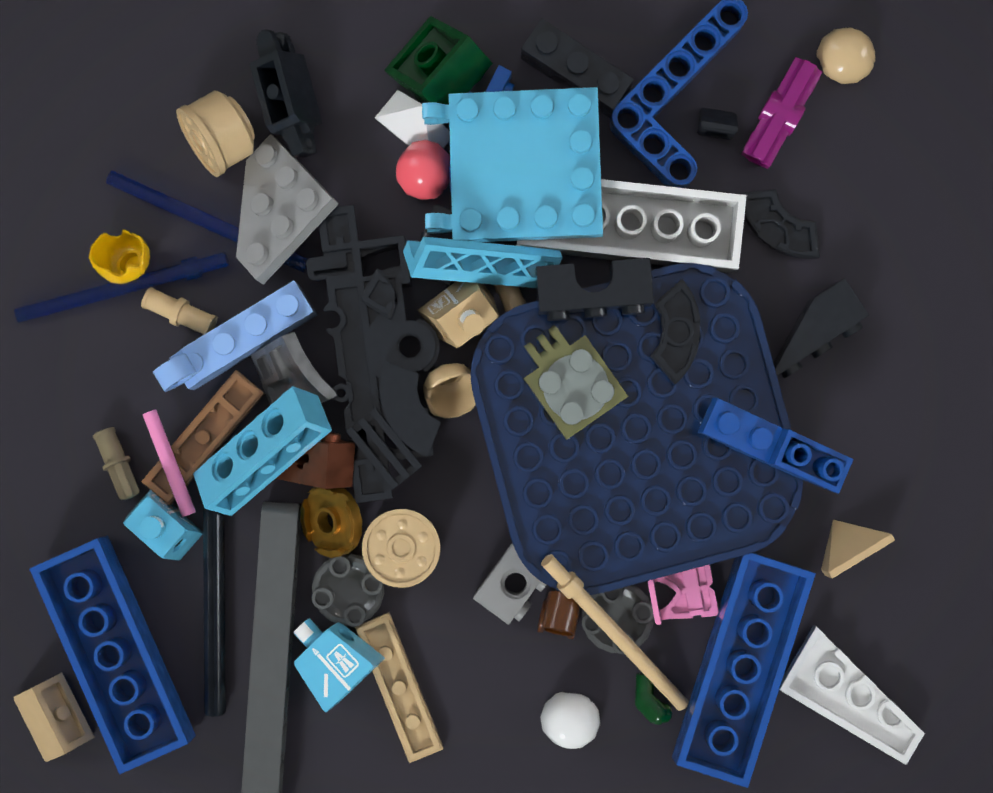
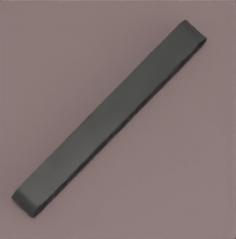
[241,501,301,793]

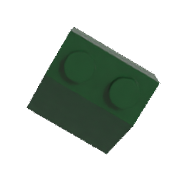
[384,16,493,105]

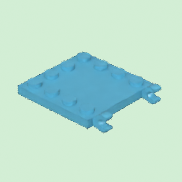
[422,87,603,242]

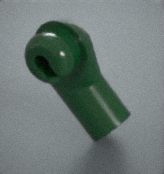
[635,673,672,725]

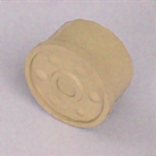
[176,90,255,177]
[362,509,441,588]

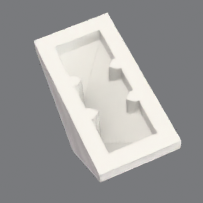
[375,90,450,149]

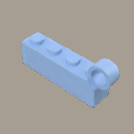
[153,280,318,392]

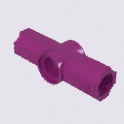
[741,57,823,169]

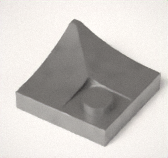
[251,332,337,405]

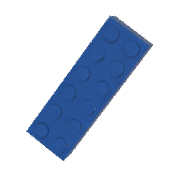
[29,536,196,775]
[672,553,816,788]

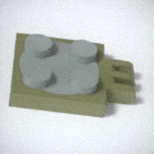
[523,325,629,440]

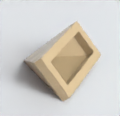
[821,520,895,579]

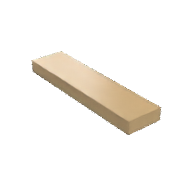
[355,612,444,763]

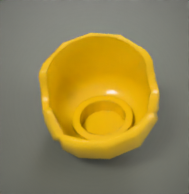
[88,229,150,284]

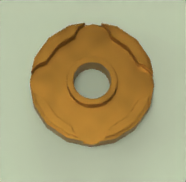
[300,487,362,558]

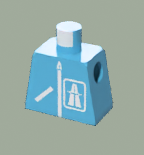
[123,490,203,561]
[293,618,385,712]

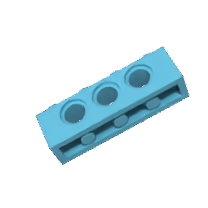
[193,386,332,516]

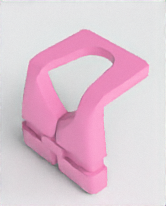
[648,564,719,625]

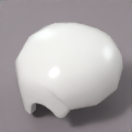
[540,692,601,749]

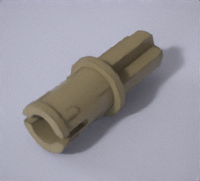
[93,427,140,500]

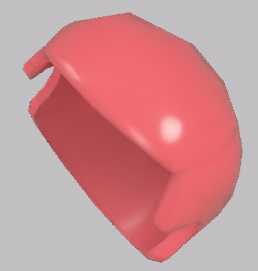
[396,140,450,200]

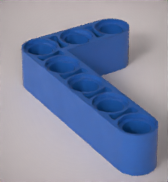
[609,0,748,188]

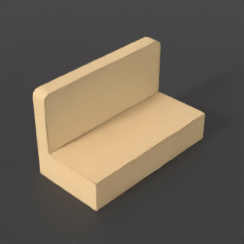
[14,672,95,762]

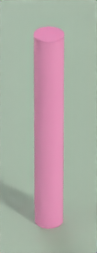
[142,409,196,518]

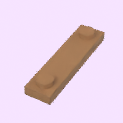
[141,370,265,505]

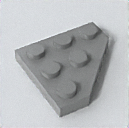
[236,134,339,284]

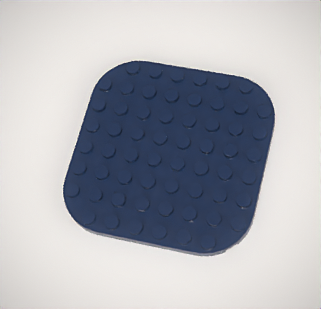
[471,263,803,595]

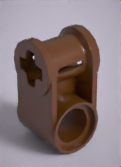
[537,591,580,640]

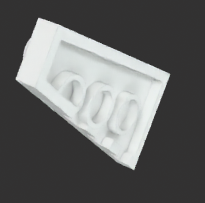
[779,625,925,765]

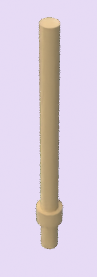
[541,554,689,711]

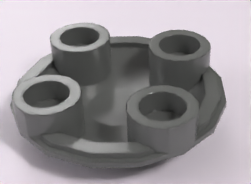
[312,554,385,627]
[582,585,654,654]

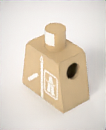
[418,281,499,348]

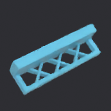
[403,237,563,288]

